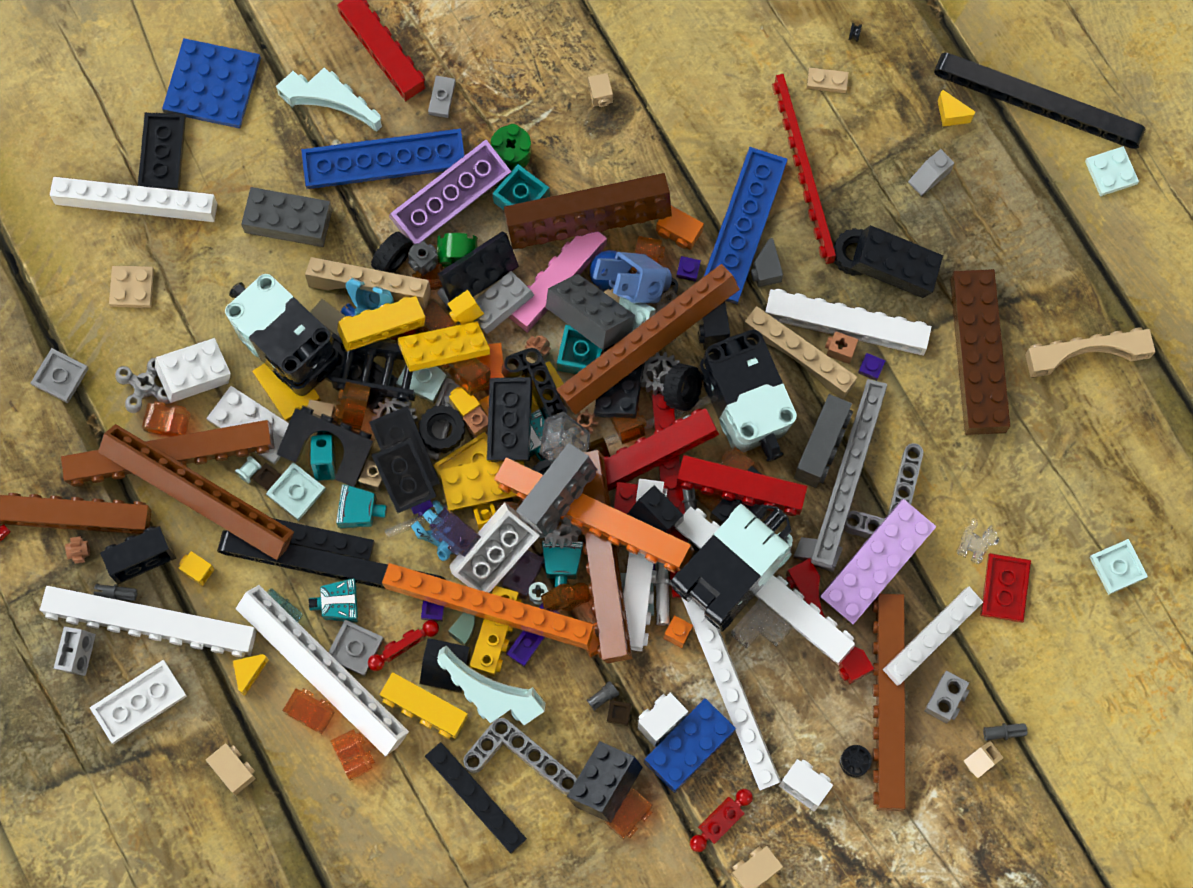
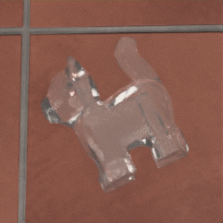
[957,519,999,564]

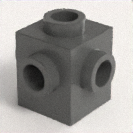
[408,240,438,276]

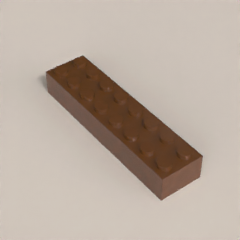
[504,173,672,249]
[950,269,1010,435]

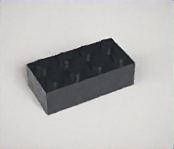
[850,225,944,298]

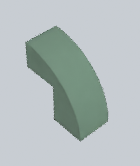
[448,612,475,646]

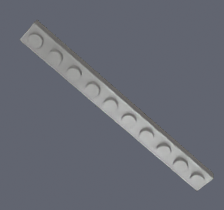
[811,379,887,569]

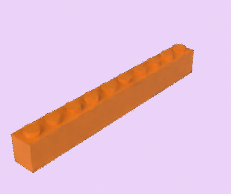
[494,458,695,573]
[382,563,595,650]

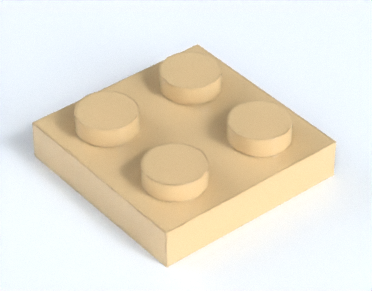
[109,266,154,308]

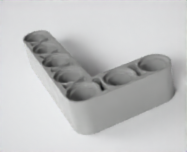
[844,443,923,539]
[463,718,577,795]

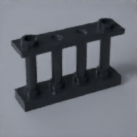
[331,339,416,402]

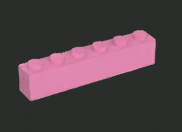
[509,232,607,333]

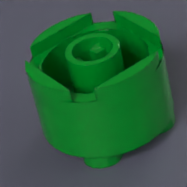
[491,124,532,170]
[437,233,478,269]

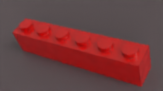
[337,0,425,102]
[604,408,720,491]
[677,455,808,516]

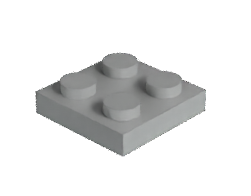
[31,348,89,403]
[328,620,384,677]

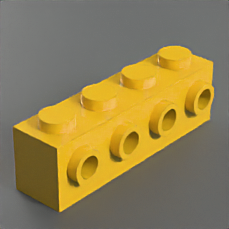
[337,296,425,352]
[469,586,522,677]
[379,672,468,739]

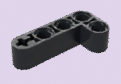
[501,348,566,428]

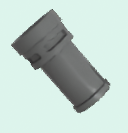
[587,681,620,711]

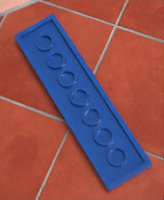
[301,129,465,189]
[704,147,788,305]

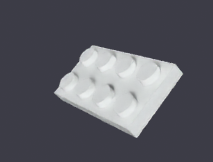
[206,386,289,465]
[90,660,187,744]

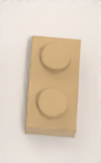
[807,68,849,93]

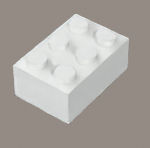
[155,338,231,403]

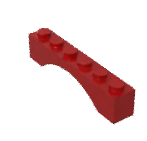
[785,558,874,685]

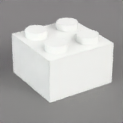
[638,692,688,747]
[779,759,833,811]

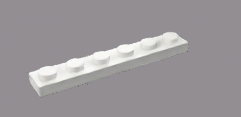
[883,586,983,685]

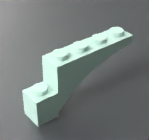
[276,68,382,132]
[437,646,546,725]

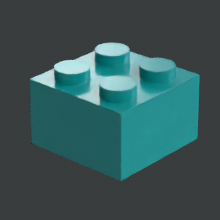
[492,164,550,210]
[557,325,603,375]

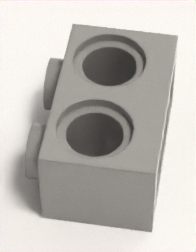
[53,627,96,676]
[924,671,970,724]

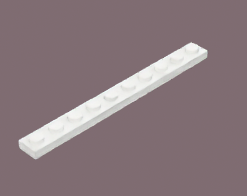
[682,598,781,790]

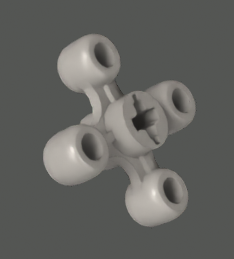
[115,358,170,413]

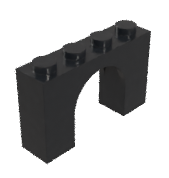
[276,405,375,487]

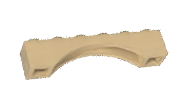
[305,257,431,310]
[743,306,857,399]
[1025,328,1155,378]

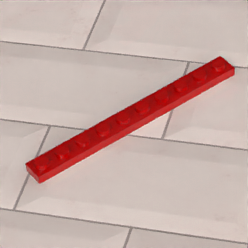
[772,74,836,264]
[652,394,690,599]

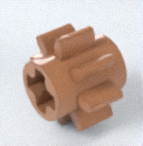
[525,335,551,360]
[572,409,598,436]
[65,536,90,564]

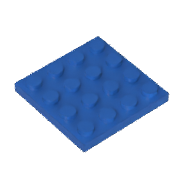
[162,38,261,129]

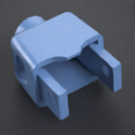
[593,252,672,303]

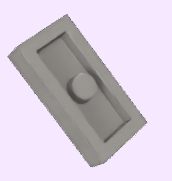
[428,76,456,118]

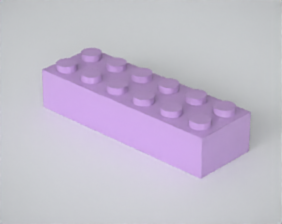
[389,140,511,245]
[819,499,936,624]

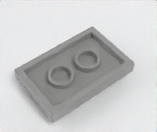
[474,271,534,334]

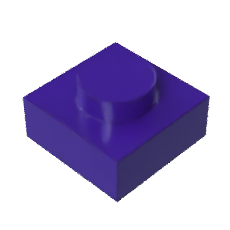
[676,256,701,281]
[858,353,885,381]
[411,499,433,516]
[421,600,444,622]

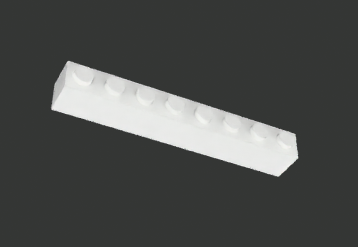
[50,177,218,222]
[765,289,932,356]
[623,479,667,651]

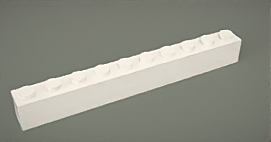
[675,507,855,665]
[236,585,409,756]
[40,586,257,658]

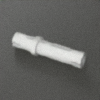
[654,562,671,626]

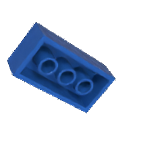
[644,698,736,793]

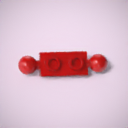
[368,620,439,671]
[690,789,753,852]

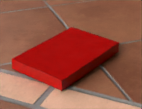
[981,553,1031,623]

